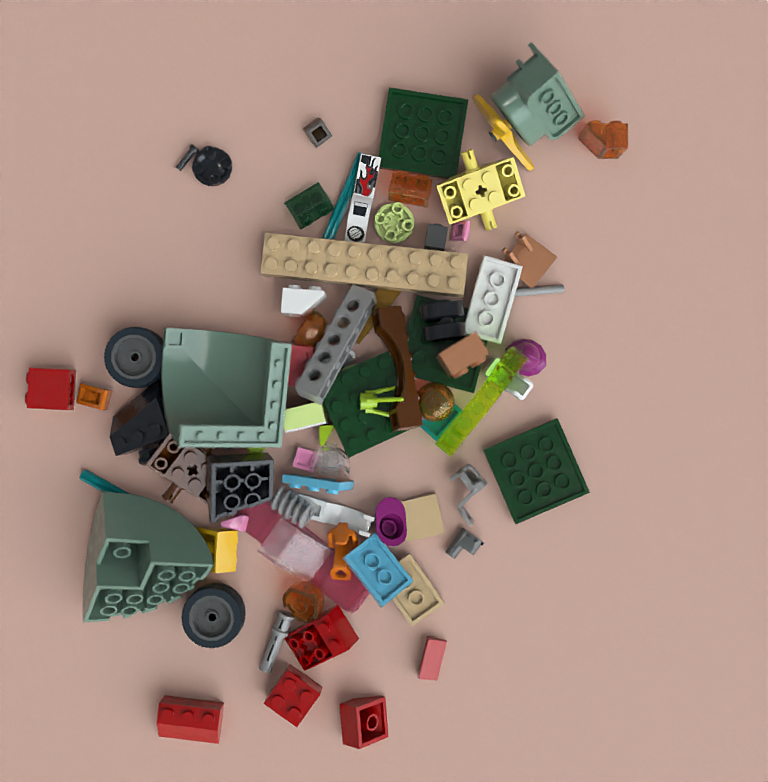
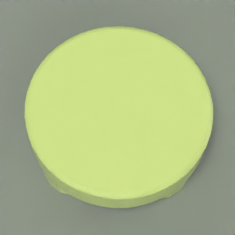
[374,202,414,244]

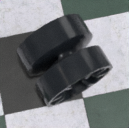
[420,300,467,342]

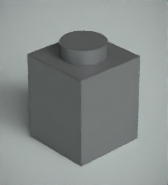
[424,224,448,251]

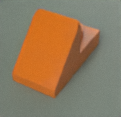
[76,383,112,411]

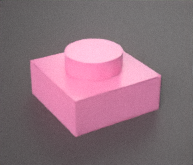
[292,447,318,472]

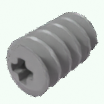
[270,486,315,528]

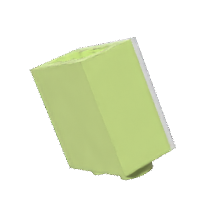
[284,402,328,433]

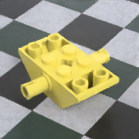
[436,149,525,231]

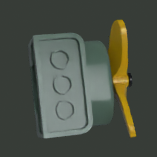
[472,42,585,171]

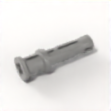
[259,610,295,673]

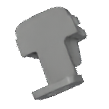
[450,464,487,526]

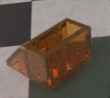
[578,120,628,159]

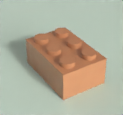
[436,332,489,379]

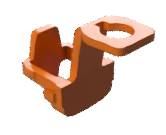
[327,522,359,580]

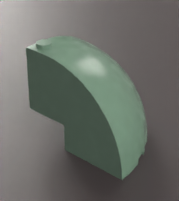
[83,492,214,622]

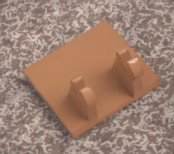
[502,231,557,289]

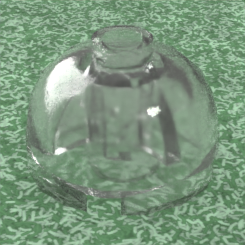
[309,443,350,477]

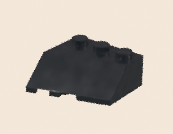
[109,378,170,456]

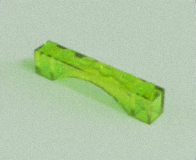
[435,346,529,457]

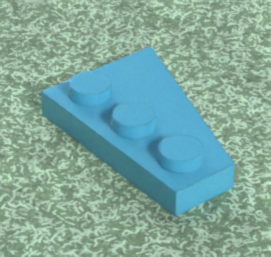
[282,474,354,494]

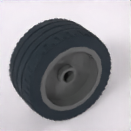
[104,327,163,388]
[182,583,246,648]

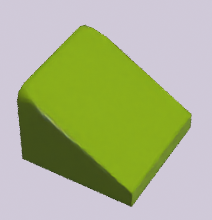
[319,425,334,446]

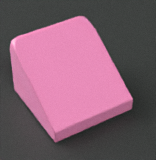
[221,515,249,532]

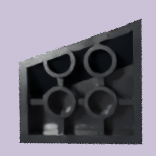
[206,452,274,523]

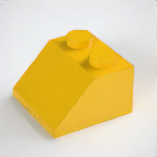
[195,527,238,573]

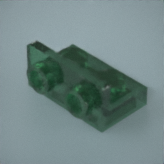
[284,182,334,229]

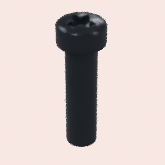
[176,144,199,171]

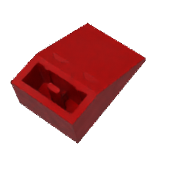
[284,604,359,671]

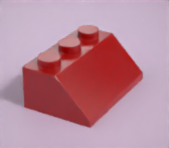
[156,695,224,744]

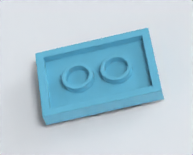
[343,532,413,608]

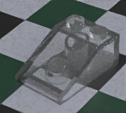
[257,515,333,583]

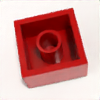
[264,664,322,728]

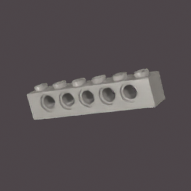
[295,285,377,405]

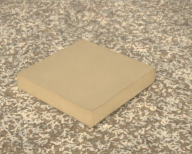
[401,493,445,542]

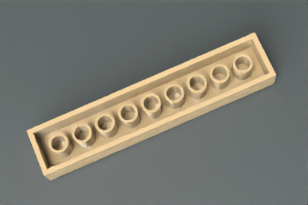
[260,233,468,298]

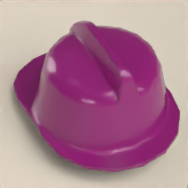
[375,497,407,547]

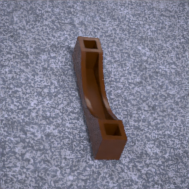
[371,306,423,432]

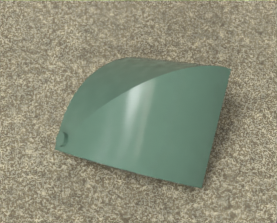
[161,327,292,447]

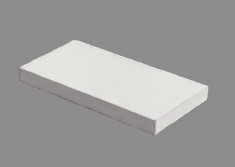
[464,255,523,344]

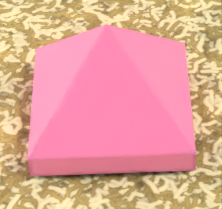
[451,220,470,241]

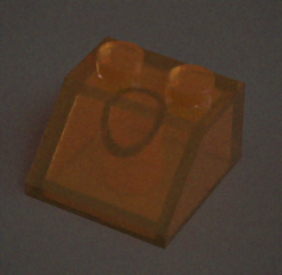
[388,171,433,208]

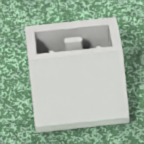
[281,285,327,318]

